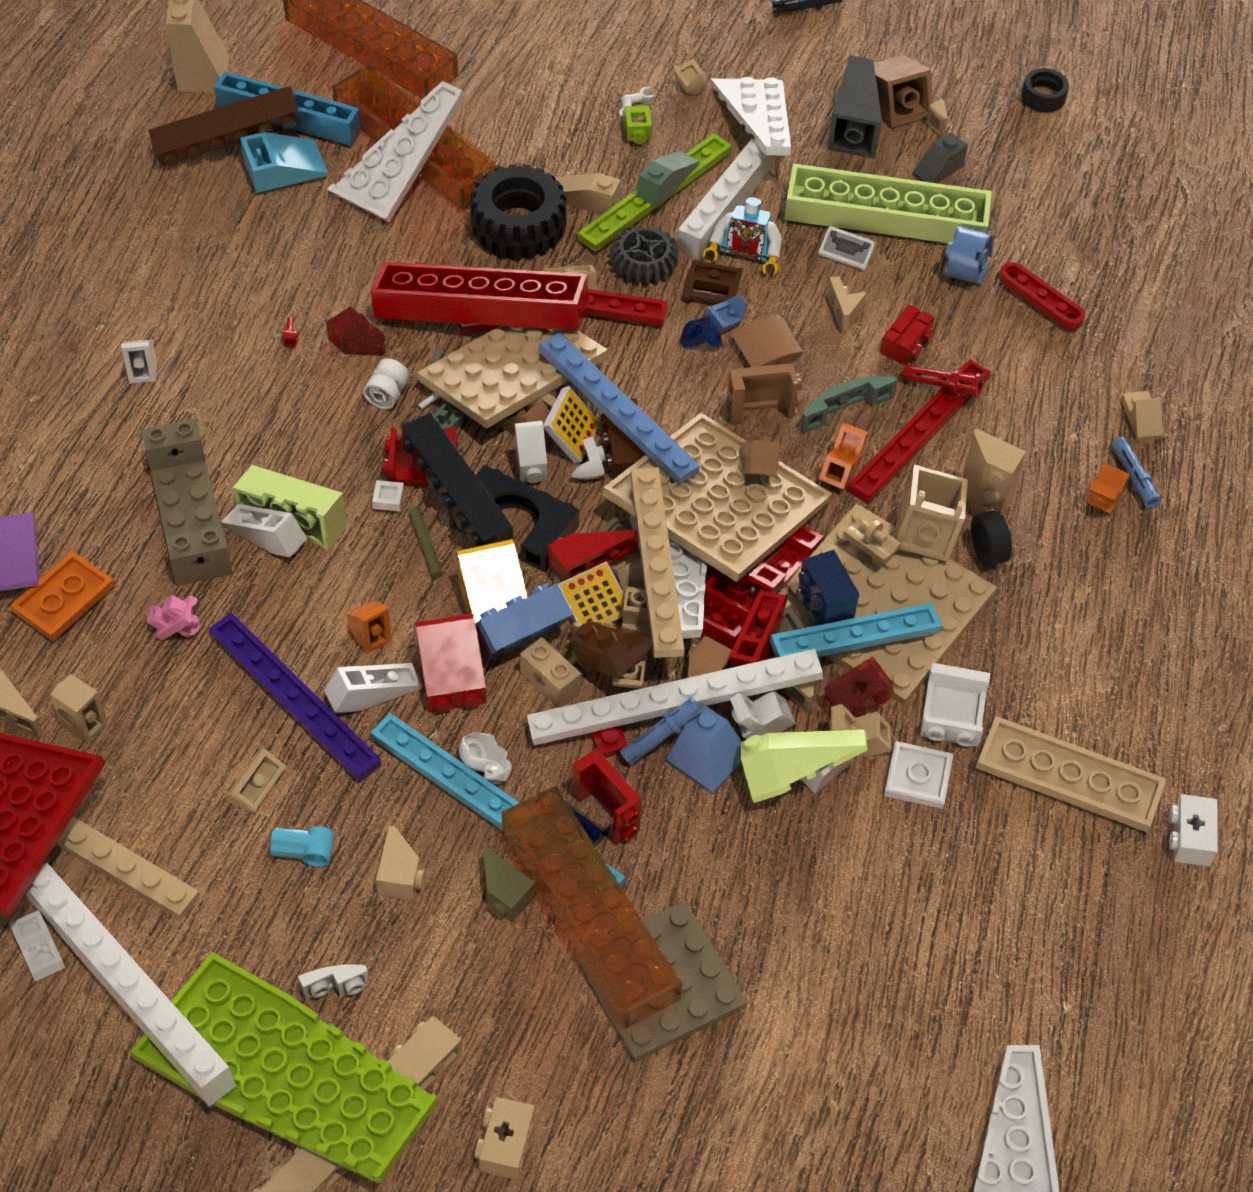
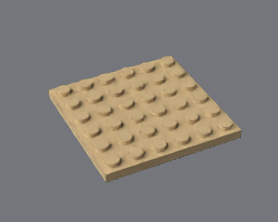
[602,413,832,582]
[778,503,997,706]

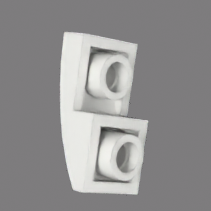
[298,964,370,1000]

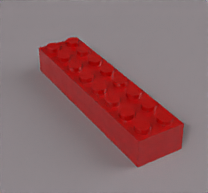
[370,262,589,331]

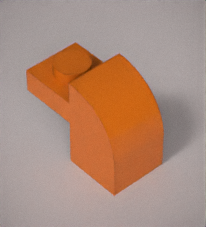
[819,423,869,489]
[1085,463,1131,514]

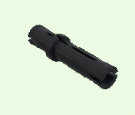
[772,0,843,15]

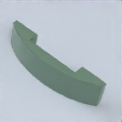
[800,376,898,434]

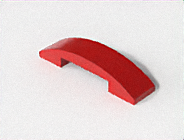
[748,525,824,592]

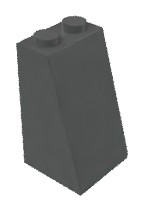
[827,55,882,159]

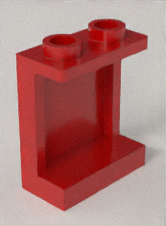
[383,427,458,487]
[572,748,642,845]

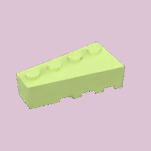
[233,465,347,550]

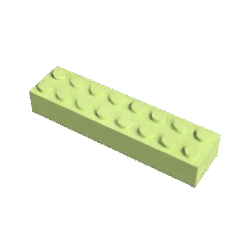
[784,163,992,243]

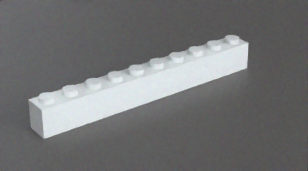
[26,862,236,1107]

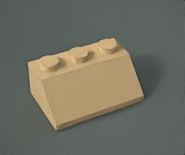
[962,429,1026,516]

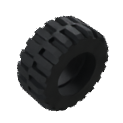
[470,164,567,259]

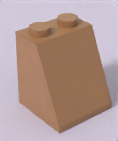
[874,55,933,128]

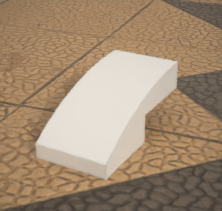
[9,910,65,982]

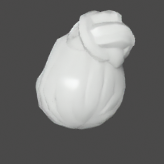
[459,732,512,785]

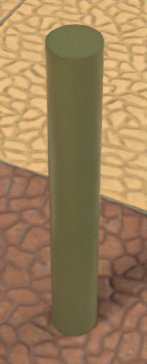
[409,507,443,579]

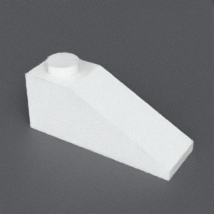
[221,504,307,557]
[324,663,423,713]

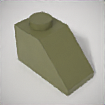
[483,848,536,923]

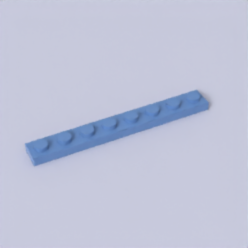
[538,333,700,485]

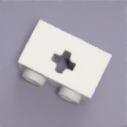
[1169,794,1218,867]

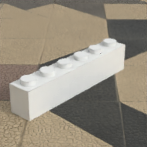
[677,139,773,260]

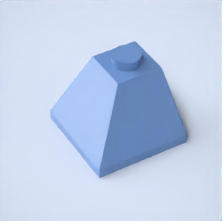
[666,705,742,795]

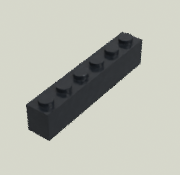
[400,413,514,548]

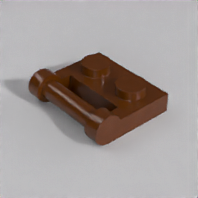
[683,260,742,304]

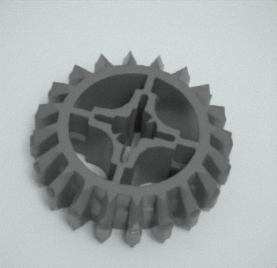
[610,224,679,286]

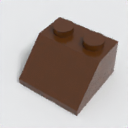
[568,621,652,678]

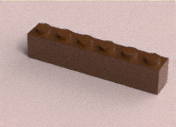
[148,86,303,167]

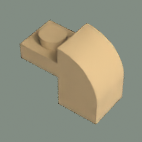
[829,704,891,757]

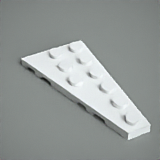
[711,77,791,156]
[327,81,466,222]
[629,514,707,639]
[973,1045,1059,1192]

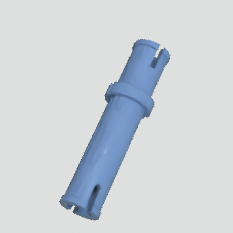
[1111,437,1162,509]
[620,697,702,766]

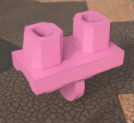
[146,595,199,641]

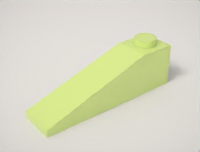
[741,730,868,803]

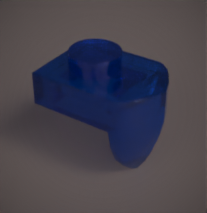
[680,316,723,349]

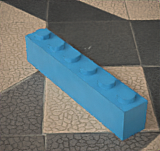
[214,71,361,146]

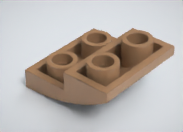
[731,315,804,367]

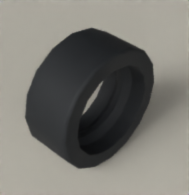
[1021,68,1069,113]
[971,510,1012,566]

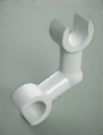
[619,87,655,123]

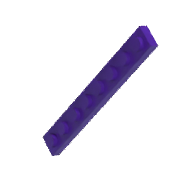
[209,612,382,782]

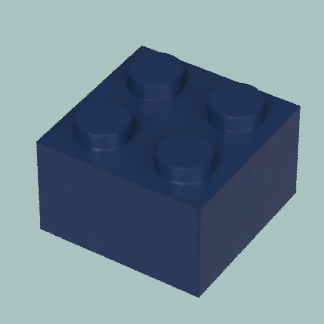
[796,549,859,626]

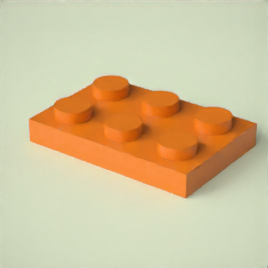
[10,551,115,641]

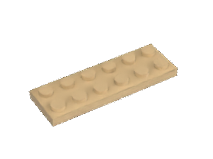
[976,716,1166,833]

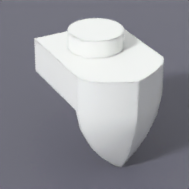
[571,437,606,480]

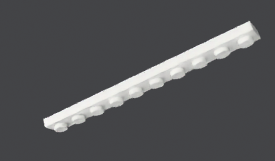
[527,649,823,745]

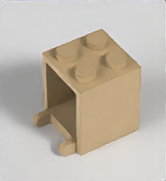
[895,465,968,562]

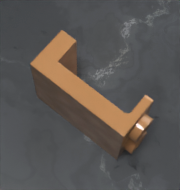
[726,363,802,425]

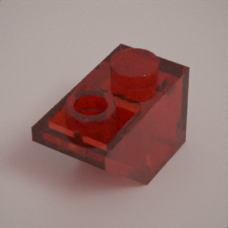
[326,306,385,356]

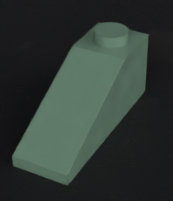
[637,151,700,207]

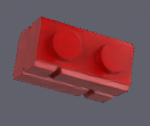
[880,304,936,366]

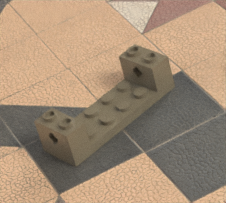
[141,419,233,586]

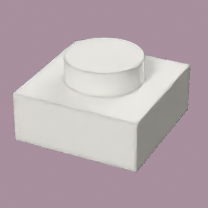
[372,480,404,511]

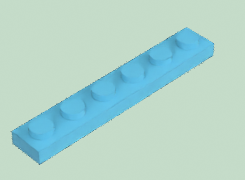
[769,603,942,658]

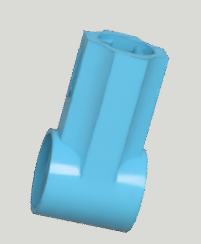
[270,826,335,867]

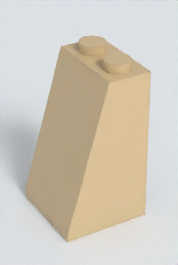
[166,0,229,92]

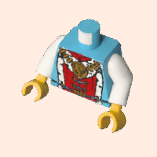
[703,198,782,275]

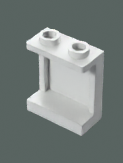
[920,663,990,747]

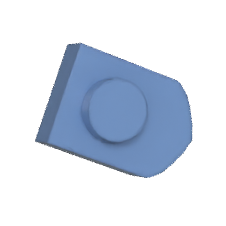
[704,296,746,334]

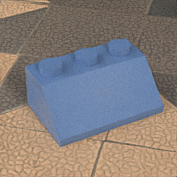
[476,584,573,663]

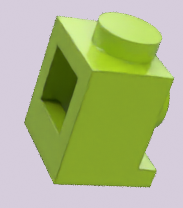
[624,105,652,144]

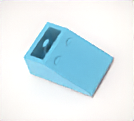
[240,132,329,193]

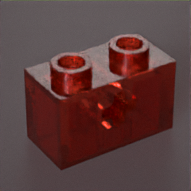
[824,656,894,718]

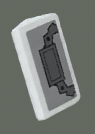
[818,226,876,271]

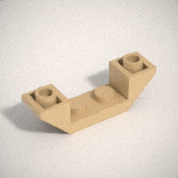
[613,587,651,689]

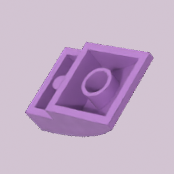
[0,513,39,591]

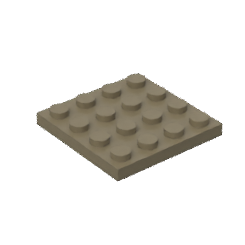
[575,900,747,1063]

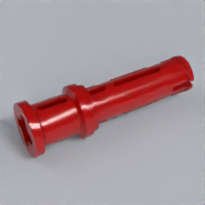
[902,364,984,398]

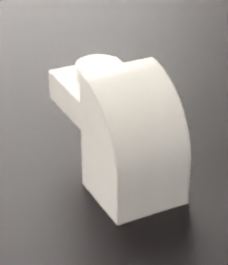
[730,690,796,739]

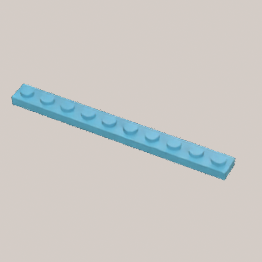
[370,713,626,904]

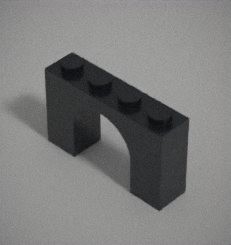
[449,465,579,572]

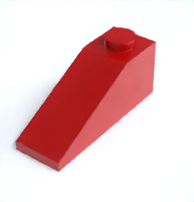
[548,530,638,582]
[729,589,787,668]

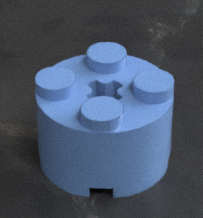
[944,226,994,284]

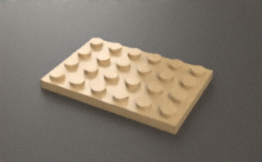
[417,326,608,429]

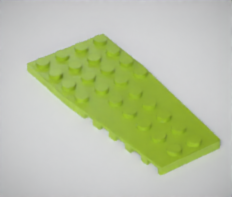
[130,952,438,1183]

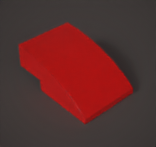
[700,570,771,650]

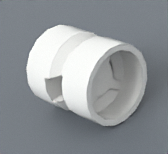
[363,358,410,409]

